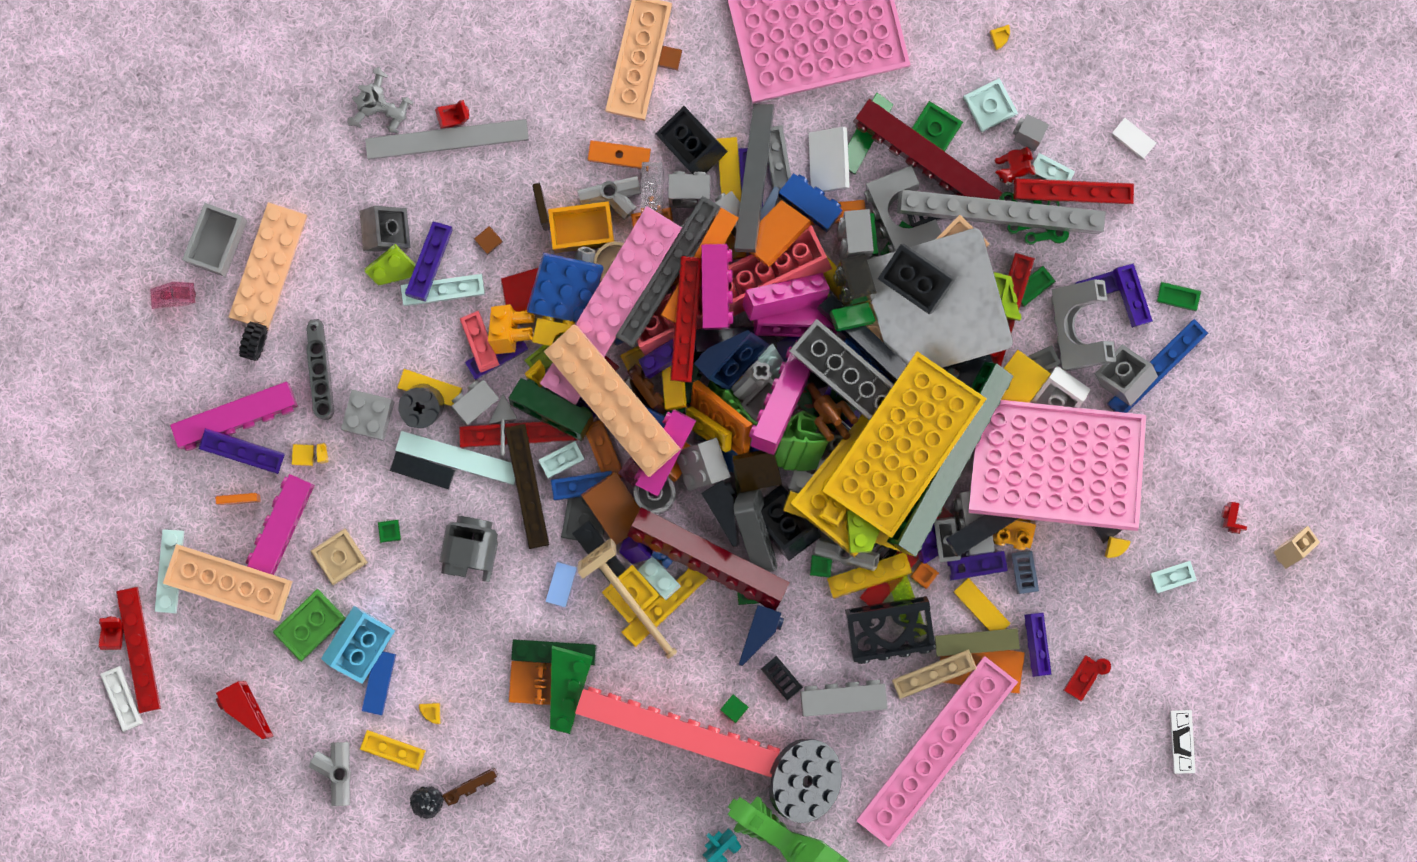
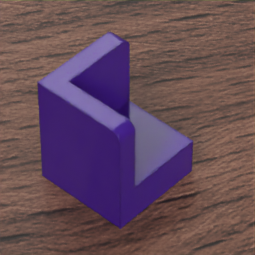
[619,537,653,564]

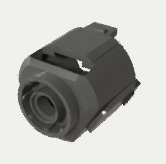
[439,516,498,582]

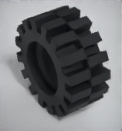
[239,321,268,361]

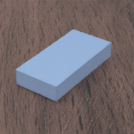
[546,562,577,607]

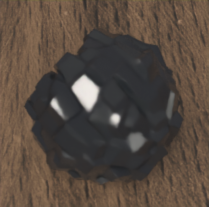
[410,786,444,819]

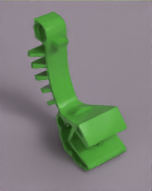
[708,380,829,471]
[727,796,849,862]

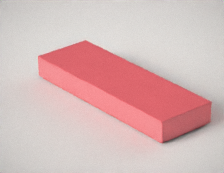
[460,311,500,373]

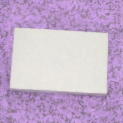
[809,127,850,192]

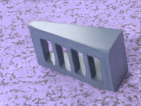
[760,186,779,221]
[1011,551,1039,594]

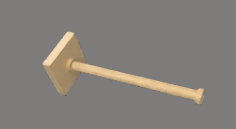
[578,538,677,659]

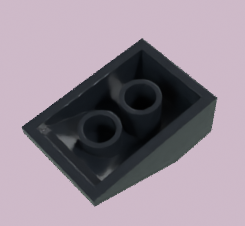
[655,106,728,174]
[701,480,740,547]
[761,485,821,561]

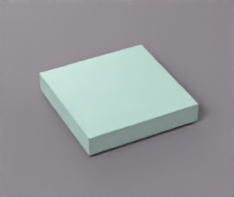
[963,78,1018,133]

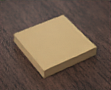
[311,528,368,586]

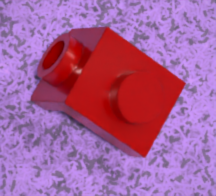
[435,100,469,129]
[1222,502,1247,534]
[99,616,124,650]

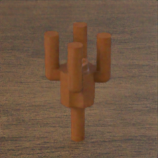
[807,383,859,441]

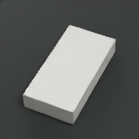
[1111,118,1156,160]

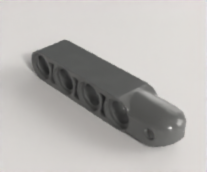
[306,319,334,420]

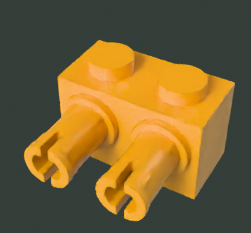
[488,304,535,354]
[993,518,1036,550]

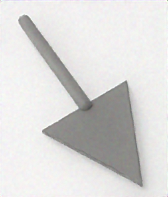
[489,394,518,456]

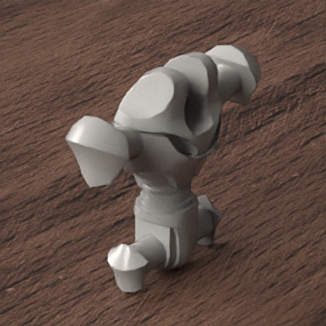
[347,67,413,134]

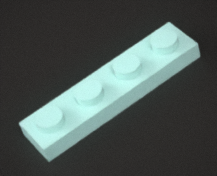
[401,274,485,306]
[155,529,184,613]

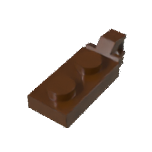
[627,363,667,414]
[443,767,498,806]

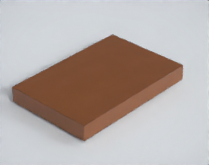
[581,472,640,545]

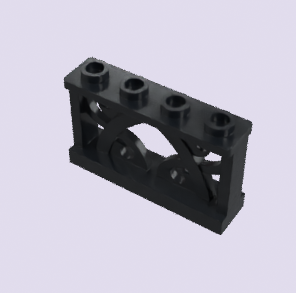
[845,596,936,664]

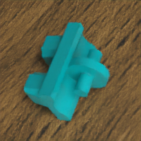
[702,828,742,862]

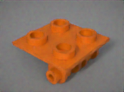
[509,661,551,705]

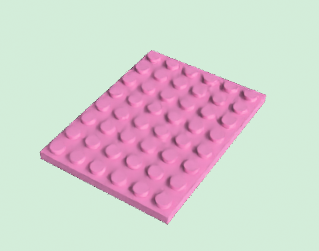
[727,0,910,104]
[968,400,1146,531]

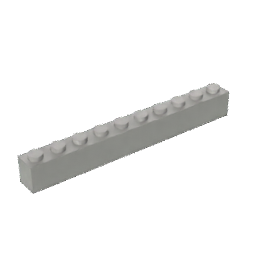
[897,190,1106,234]

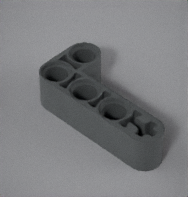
[734,489,777,572]

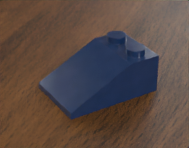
[694,330,770,390]
[738,605,784,666]

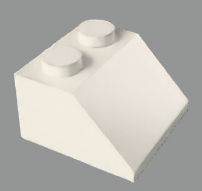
[1030,366,1091,408]

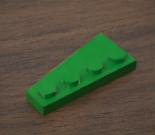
[550,645,593,734]

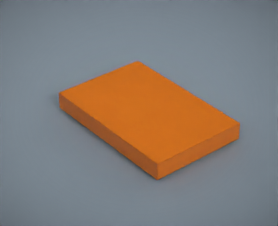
[749,200,811,267]

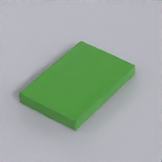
[273,589,346,662]

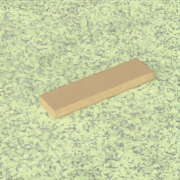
[892,649,977,699]

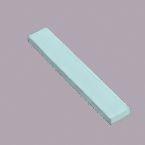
[396,431,515,485]

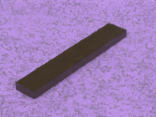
[505,424,550,549]

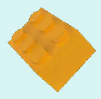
[548,201,614,254]

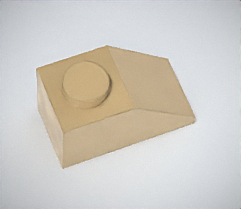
[1273,526,1320,569]

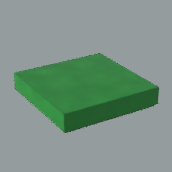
[912,101,963,152]

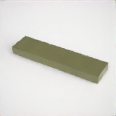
[934,628,1020,657]

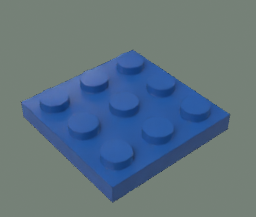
[527,252,604,322]

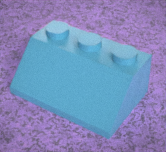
[321,606,395,684]

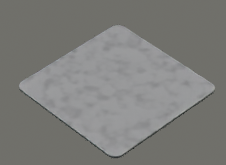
[863,228,1013,368]

